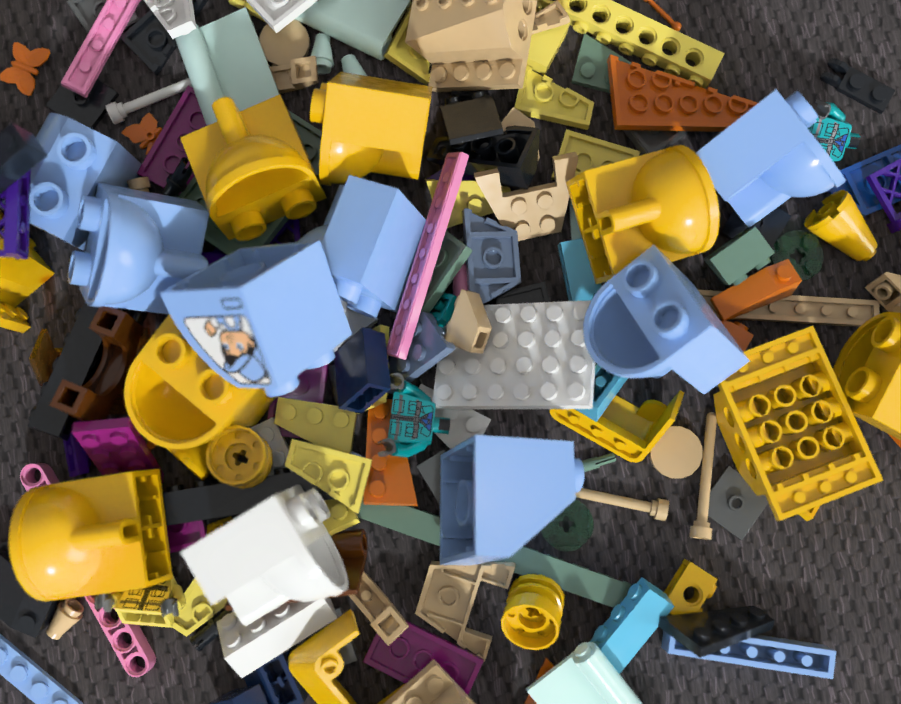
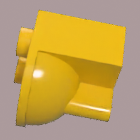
[310,72,433,186]
[180,94,327,241]
[566,145,719,284]
[833,312,901,440]
[124,314,278,449]
[9,469,173,601]

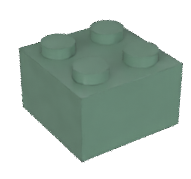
[704,227,775,286]

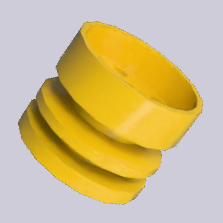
[206,425,273,489]
[501,574,565,650]

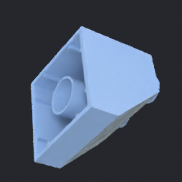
[440,435,584,566]

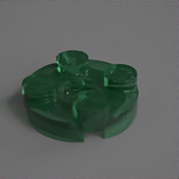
[769,230,824,282]
[540,499,594,552]

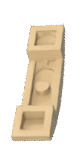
[270,56,318,94]
[348,571,409,645]

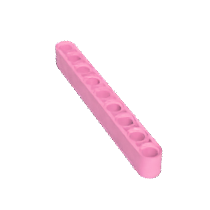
[20,463,156,677]

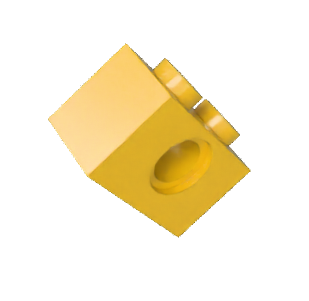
[664,559,718,615]

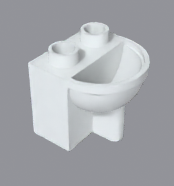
[181,484,348,626]

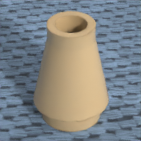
[46,598,84,640]

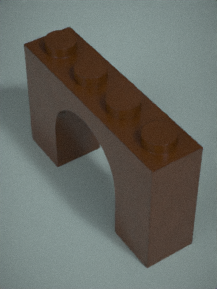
[50,306,149,422]

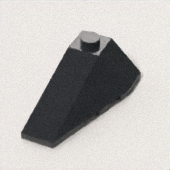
[426,125,540,189]

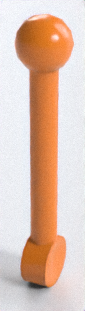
[643,0,681,31]

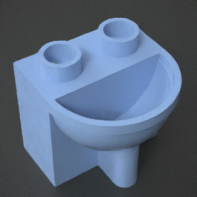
[696,90,846,228]
[297,175,426,319]
[68,183,209,314]
[583,245,750,394]

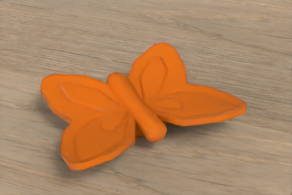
[0,42,51,96]
[122,113,162,155]

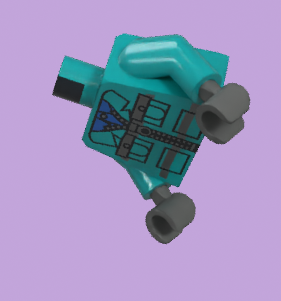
[808,99,860,162]
[377,373,450,458]

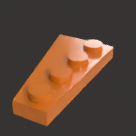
[363,399,418,506]

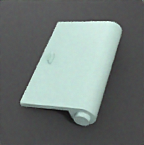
[295,0,412,60]
[175,7,280,126]
[526,642,643,704]

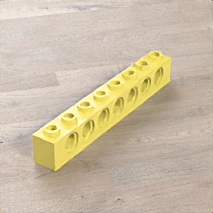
[536,0,725,88]

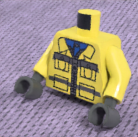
[94,576,186,628]

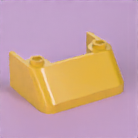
[549,390,685,463]
[288,609,405,704]

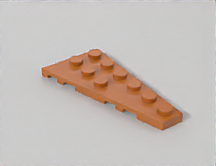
[607,54,758,132]

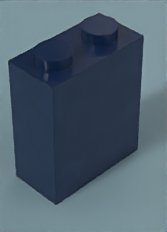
[334,327,391,414]

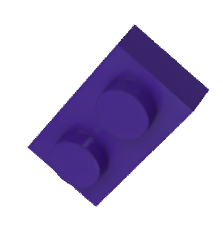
[63,420,91,477]

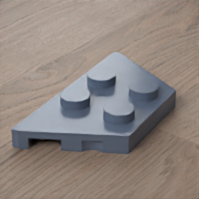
[462,208,521,304]
[388,312,455,394]

